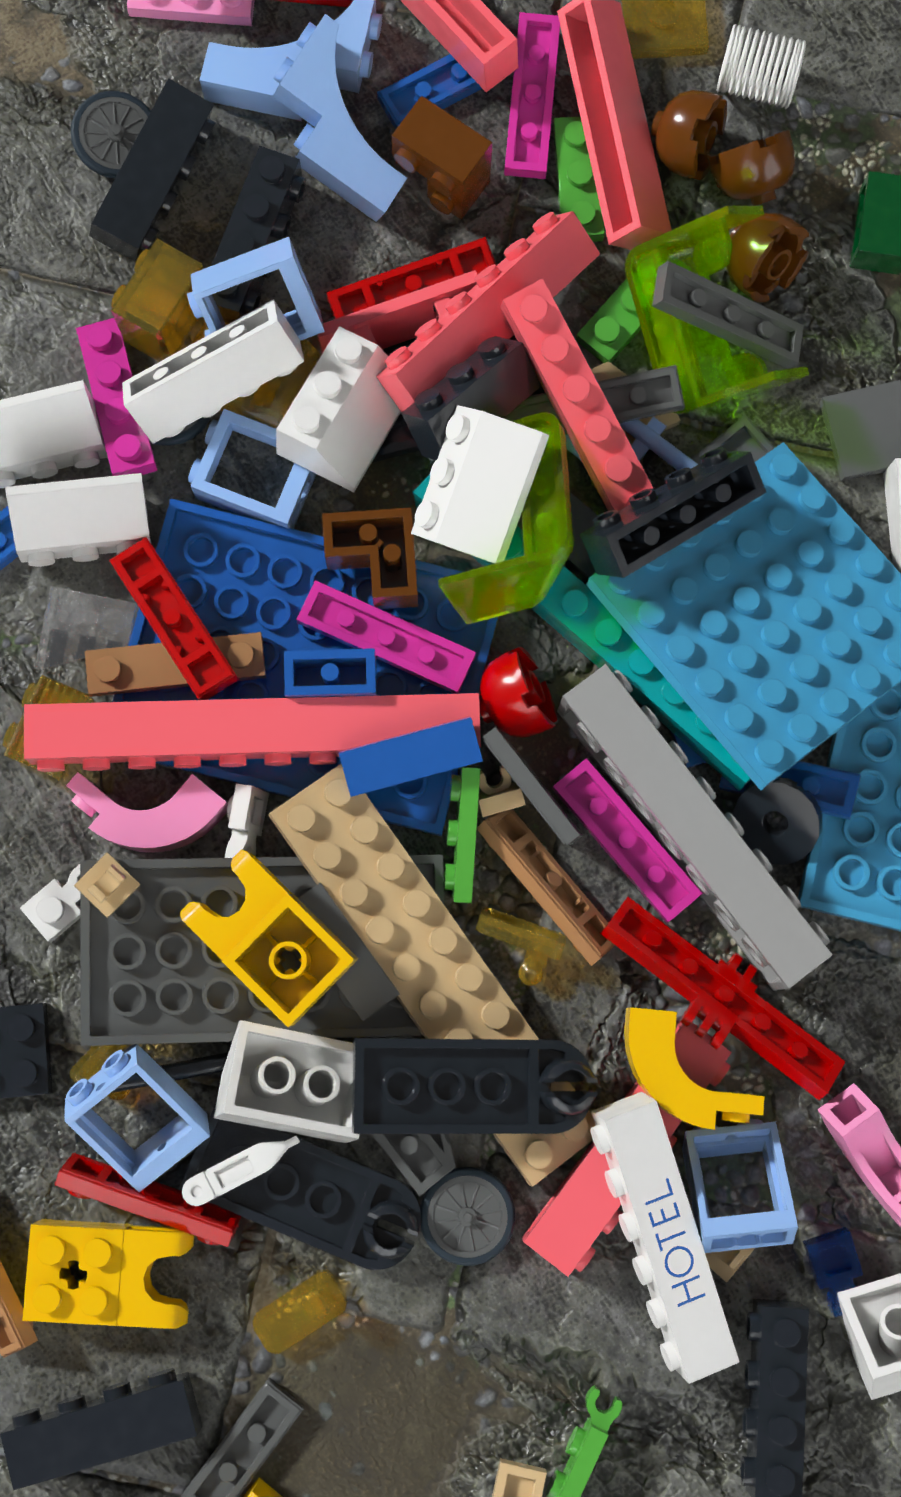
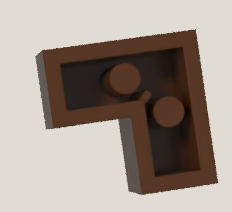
[391,95,493,220]
[322,508,418,609]

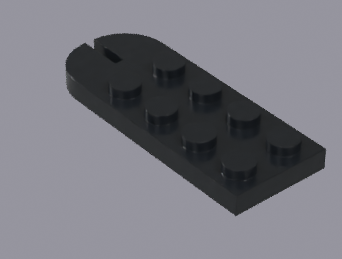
[352,1038,598,1134]
[179,1103,421,1270]

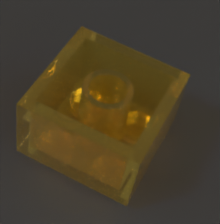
[111,238,203,362]

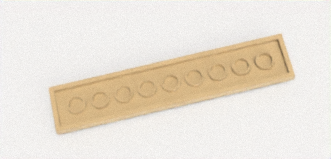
[268,764,596,1187]

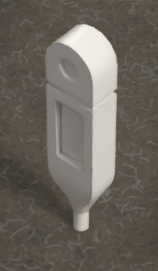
[182,1135,300,1206]

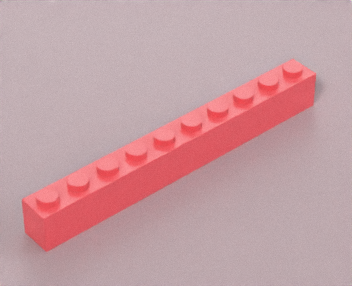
[24,693,481,772]

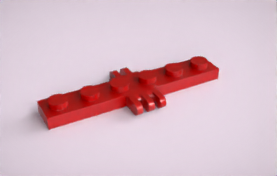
[600,897,846,1100]

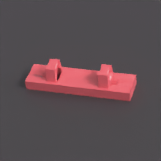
[317,270,477,354]

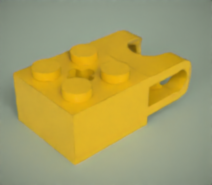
[180,849,359,1028]
[22,1219,194,1329]

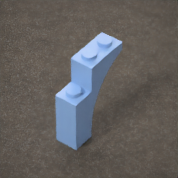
[200,0,382,121]
[272,14,407,222]

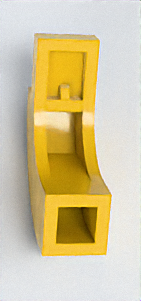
[624,1007,765,1130]

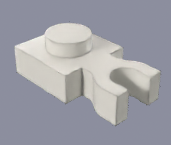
[225,784,269,858]
[20,864,80,942]

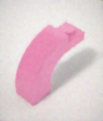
[66,772,228,852]
[818,1083,901,1227]

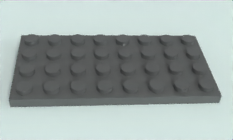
[80,855,444,1046]

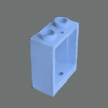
[187,237,325,341]
[188,409,316,529]
[64,1044,210,1192]
[682,1119,798,1253]

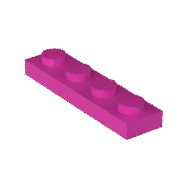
[504,12,560,179]
[76,317,158,476]
[296,580,476,694]
[552,758,703,923]

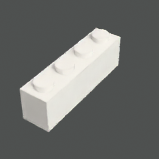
[122,299,304,444]

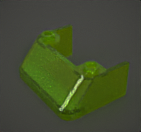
[625,206,809,414]
[438,412,574,625]

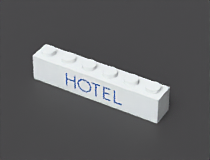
[591,1092,739,1384]

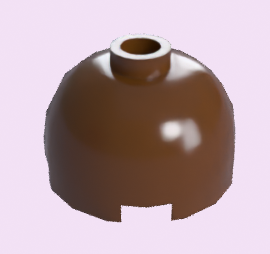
[651,90,727,180]
[707,130,796,207]
[725,213,809,303]

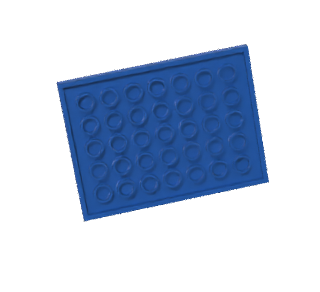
[112,499,506,837]

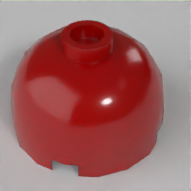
[479,646,557,737]

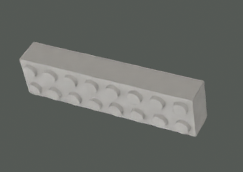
[557,664,832,991]

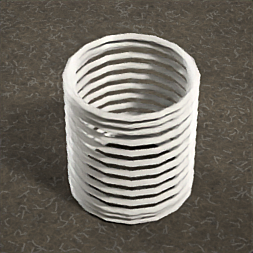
[716,24,806,109]

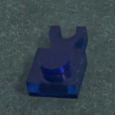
[803,1227,864,1317]

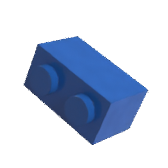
[284,648,377,698]

